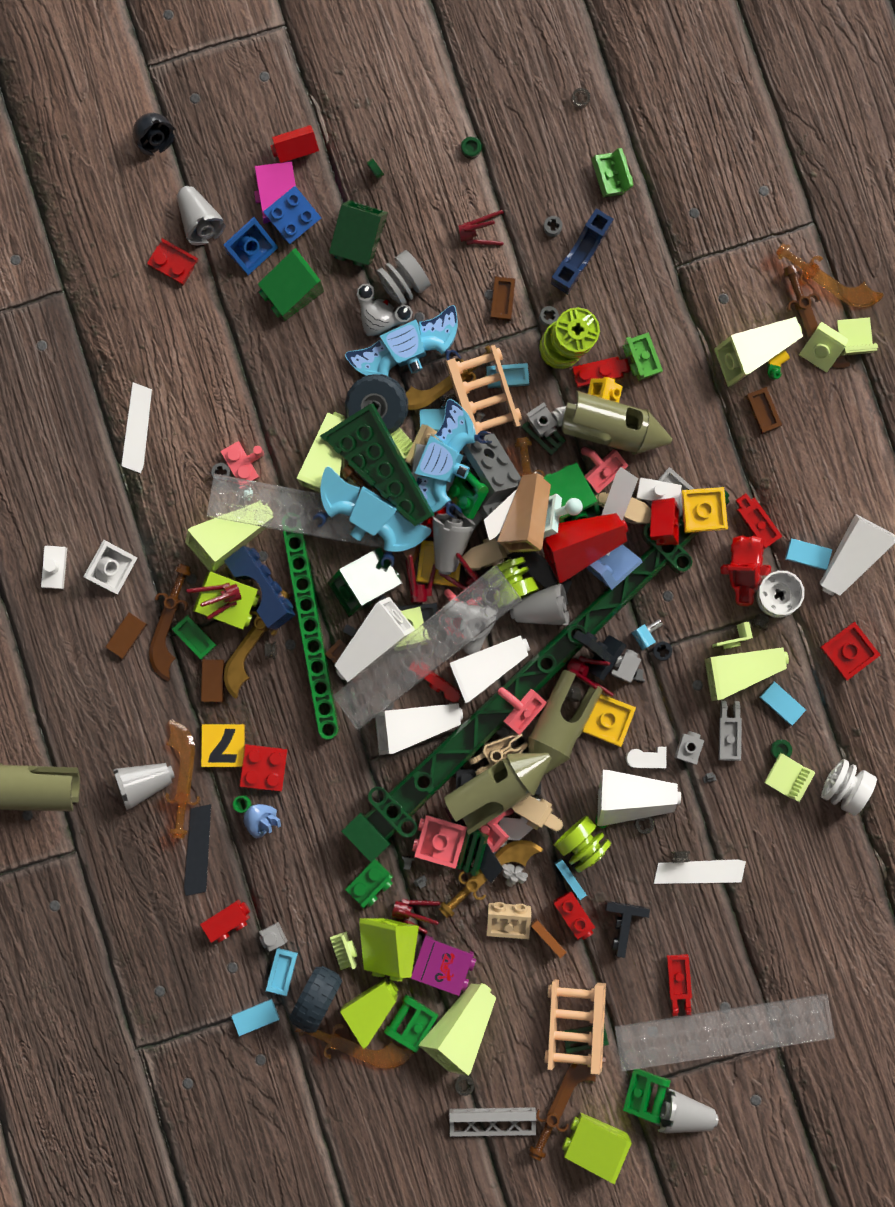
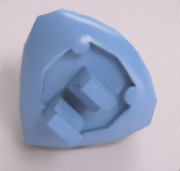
[244,804,281,838]

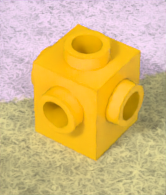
[588,377,623,403]

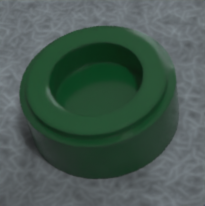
[461,136,481,159]
[367,158,384,179]
[770,740,792,760]

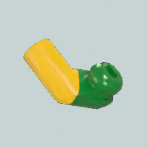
[767,350,790,379]

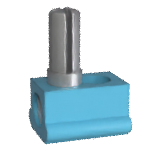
[631,619,663,650]

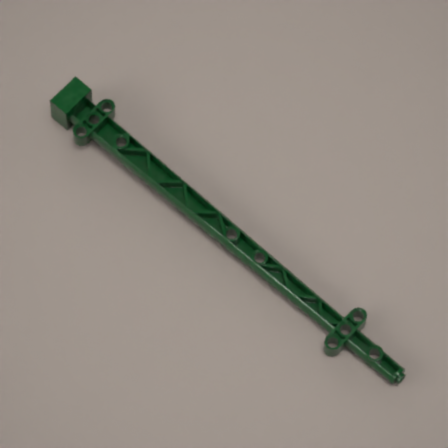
[341,487,730,862]

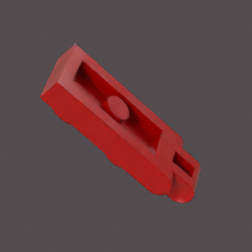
[572,357,631,388]
[735,493,782,549]

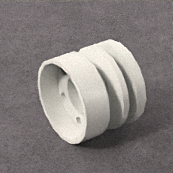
[756,571,804,618]
[821,759,877,816]

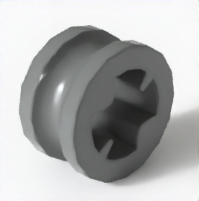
[544,216,562,237]
[539,306,559,327]
[211,463,231,483]

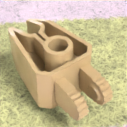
[595,492,651,524]
[462,538,512,571]
[469,733,528,775]
[512,796,563,832]

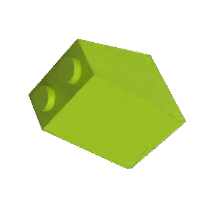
[193,572,260,629]
[359,918,419,981]
[340,978,398,1049]
[562,1112,632,1184]

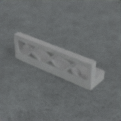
[449,1107,536,1137]

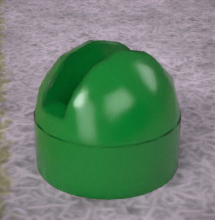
[233,796,251,813]

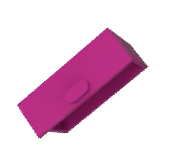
[254,162,296,224]

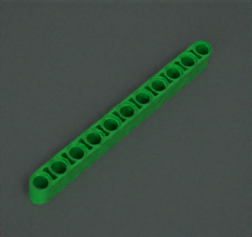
[282,513,339,739]

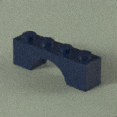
[551,208,614,295]
[224,546,295,630]

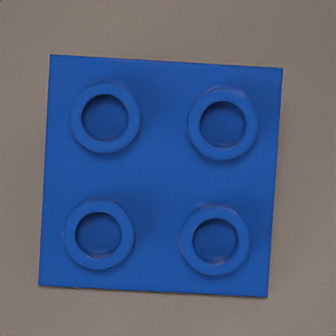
[263,186,321,244]

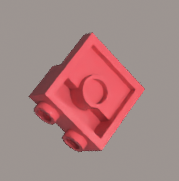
[412,815,467,869]

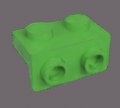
[591,148,633,197]
[623,332,663,381]

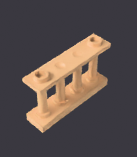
[445,345,522,435]
[545,979,606,1075]

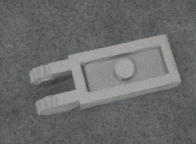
[719,701,742,761]

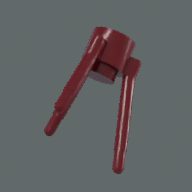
[458,210,504,246]
[438,553,487,596]
[405,555,436,602]
[186,582,242,620]
[567,656,614,697]
[392,898,440,934]

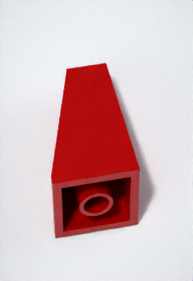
[542,513,628,583]

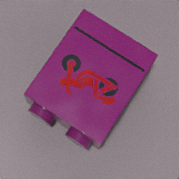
[411,935,476,996]

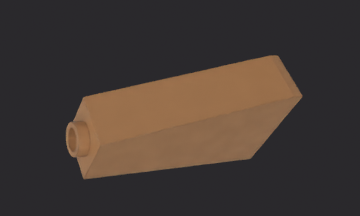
[497,473,551,552]

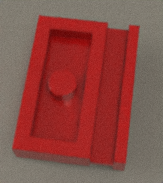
[147,238,199,286]

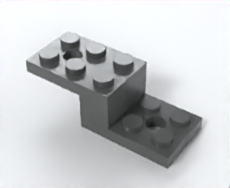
[462,433,521,545]

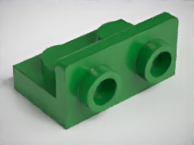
[345,859,393,908]

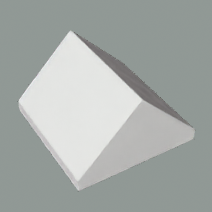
[83,540,137,595]

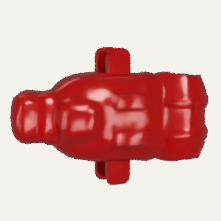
[720,535,771,606]

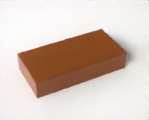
[531,918,567,958]

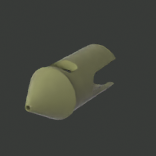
[562,390,672,455]
[527,670,603,775]
[444,753,552,835]
[0,763,80,811]

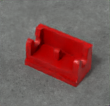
[650,498,680,545]

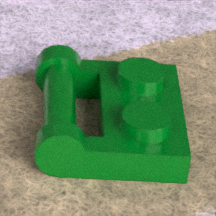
[447,464,489,519]
[384,994,439,1053]
[623,1068,671,1124]

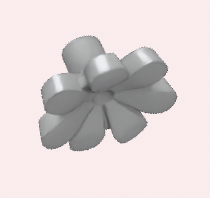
[502,863,528,887]

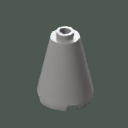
[177,186,225,246]
[433,514,475,575]
[510,583,569,626]
[113,763,175,810]
[656,1089,718,1133]

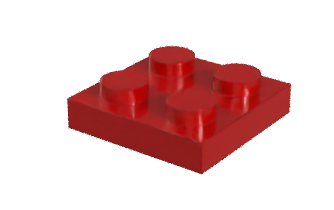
[820,621,880,681]
[239,744,287,791]

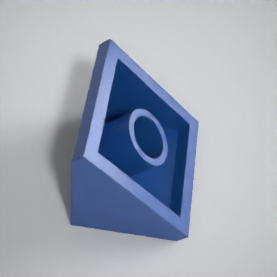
[223,217,278,275]

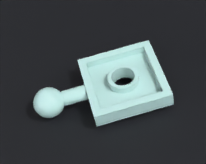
[544,494,583,538]

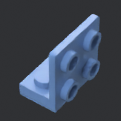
[586,544,642,590]

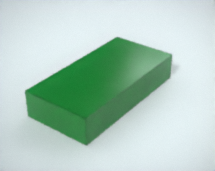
[172,615,217,660]

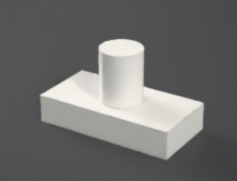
[636,477,682,504]
[41,546,67,589]

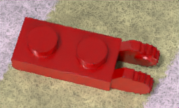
[409,660,461,702]
[666,954,692,1016]

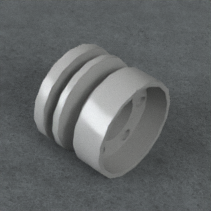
[377,250,431,306]

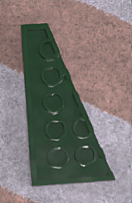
[320,404,434,526]

